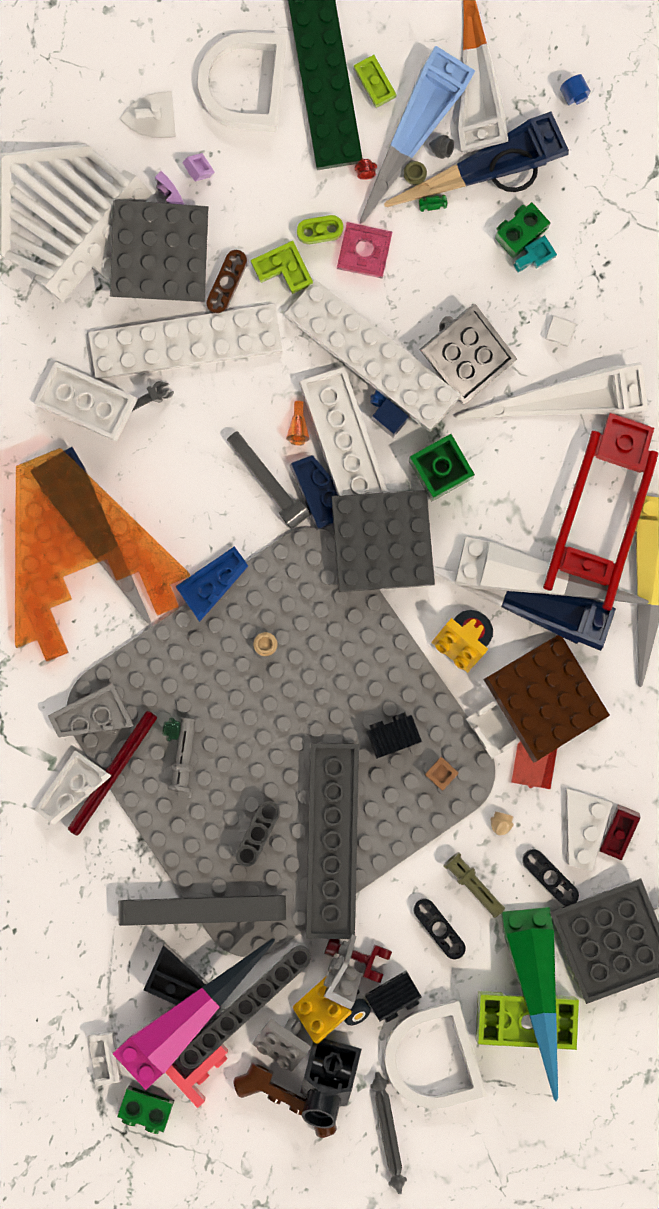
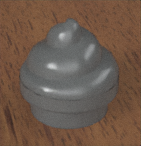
[429,135,454,159]

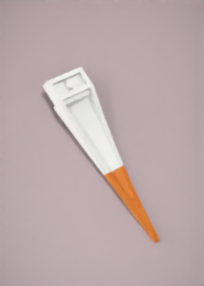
[458,0,508,153]

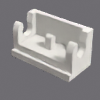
[87,1031,122,1086]

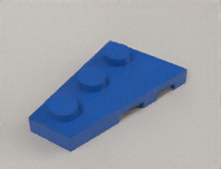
[175,546,248,622]

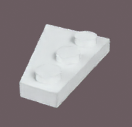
[35,750,111,824]
[566,788,613,872]

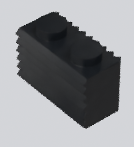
[366,712,422,759]
[365,970,422,1023]

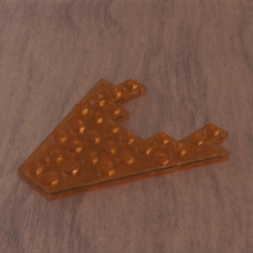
[15,448,191,662]

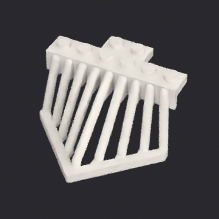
[0,144,152,302]

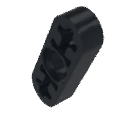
[522,849,579,906]
[413,898,466,960]

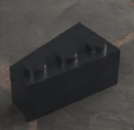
[143,943,212,1020]

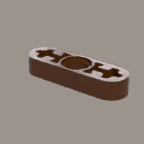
[206,250,247,313]

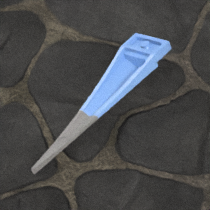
[360,46,475,224]

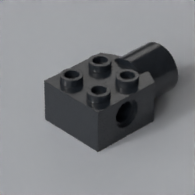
[300,1039,362,1128]

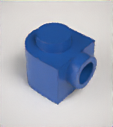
[560,74,591,106]

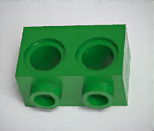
[495,202,551,259]
[117,1086,175,1134]

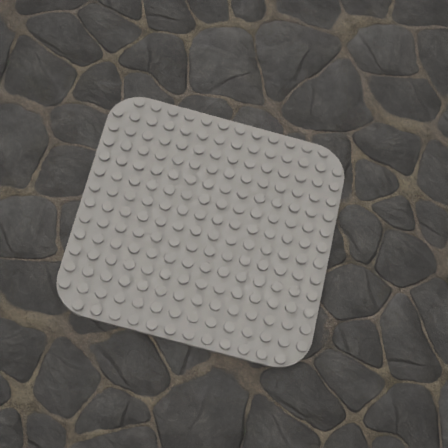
[67,528,495,957]

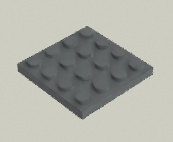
[110,200,209,302]
[331,490,435,592]
[550,878,659,1004]

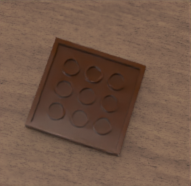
[483,635,610,763]

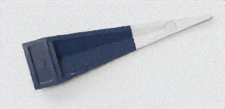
[433,566,616,651]

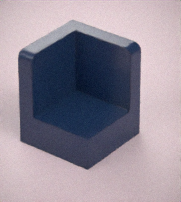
[372,399,409,438]

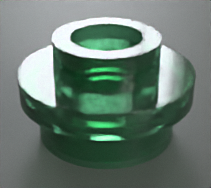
[162,717,180,742]

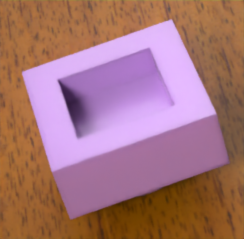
[182,153,215,182]

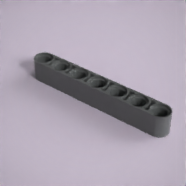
[118,895,286,926]
[180,945,311,1069]

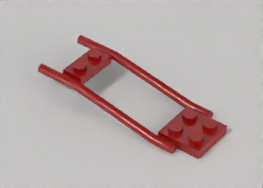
[543,413,659,611]

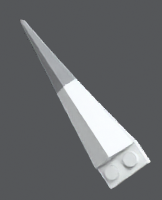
[455,537,649,605]

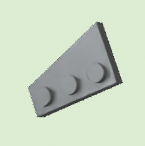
[48,683,135,738]

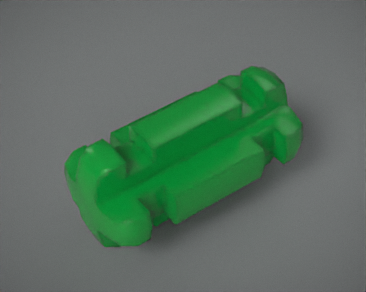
[419,195,448,212]

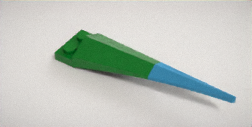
[501,907,558,1101]

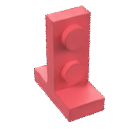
[165,1044,228,1108]

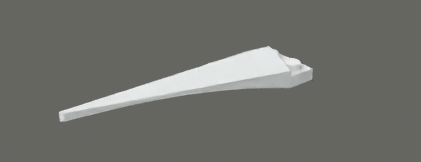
[455,362,648,419]

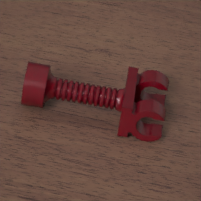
[324,939,392,983]

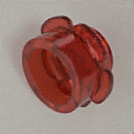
[354,159,377,180]

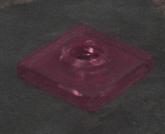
[337,222,393,279]

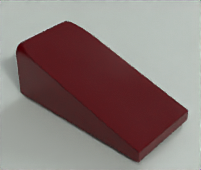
[599,804,641,860]

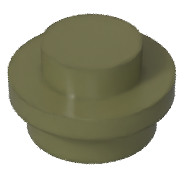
[403,161,427,185]

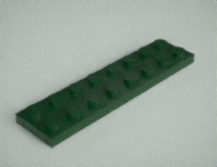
[288,0,363,170]

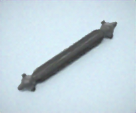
[370,1072,407,1194]

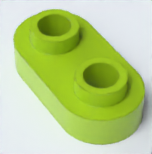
[297,215,343,244]

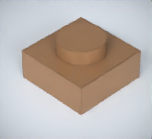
[424,757,459,791]

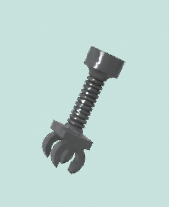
[132,381,174,412]

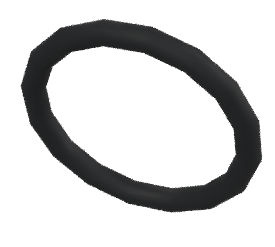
[490,148,538,192]

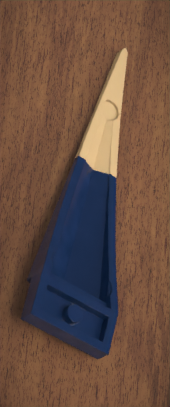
[384,111,569,207]

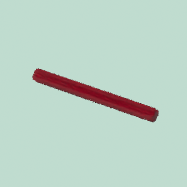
[68,711,157,836]

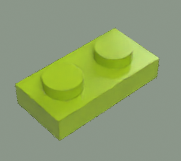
[353,55,397,108]

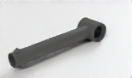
[227,431,310,530]

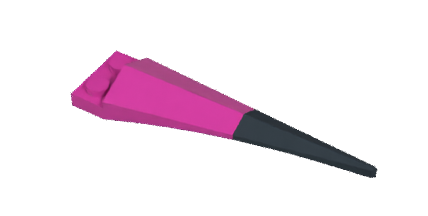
[113,938,275,1090]

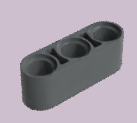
[236,801,280,867]

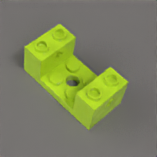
[475,991,579,1050]

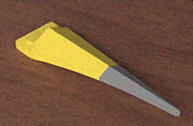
[635,496,659,688]

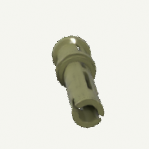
[443,852,505,918]

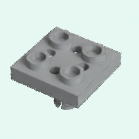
[252,1018,311,1072]

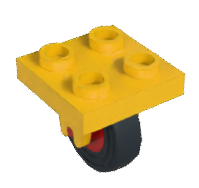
[431,610,493,673]

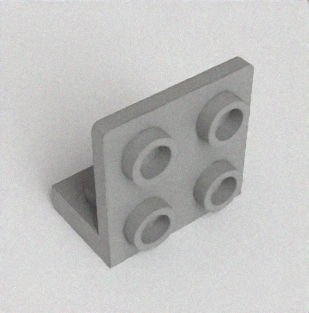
[324,934,362,1009]

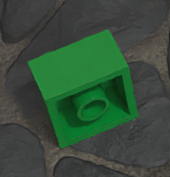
[409,434,475,502]

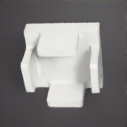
[466,700,521,759]

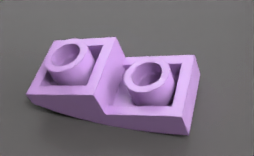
[155,171,184,205]

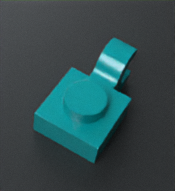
[513,235,557,273]

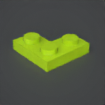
[250,241,313,294]

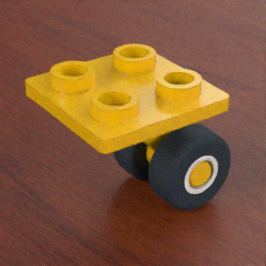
[293,976,371,1044]

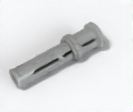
[168,718,196,792]

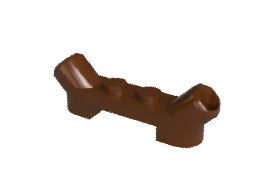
[233,1062,337,1138]

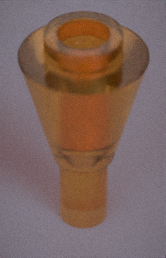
[286,401,310,446]

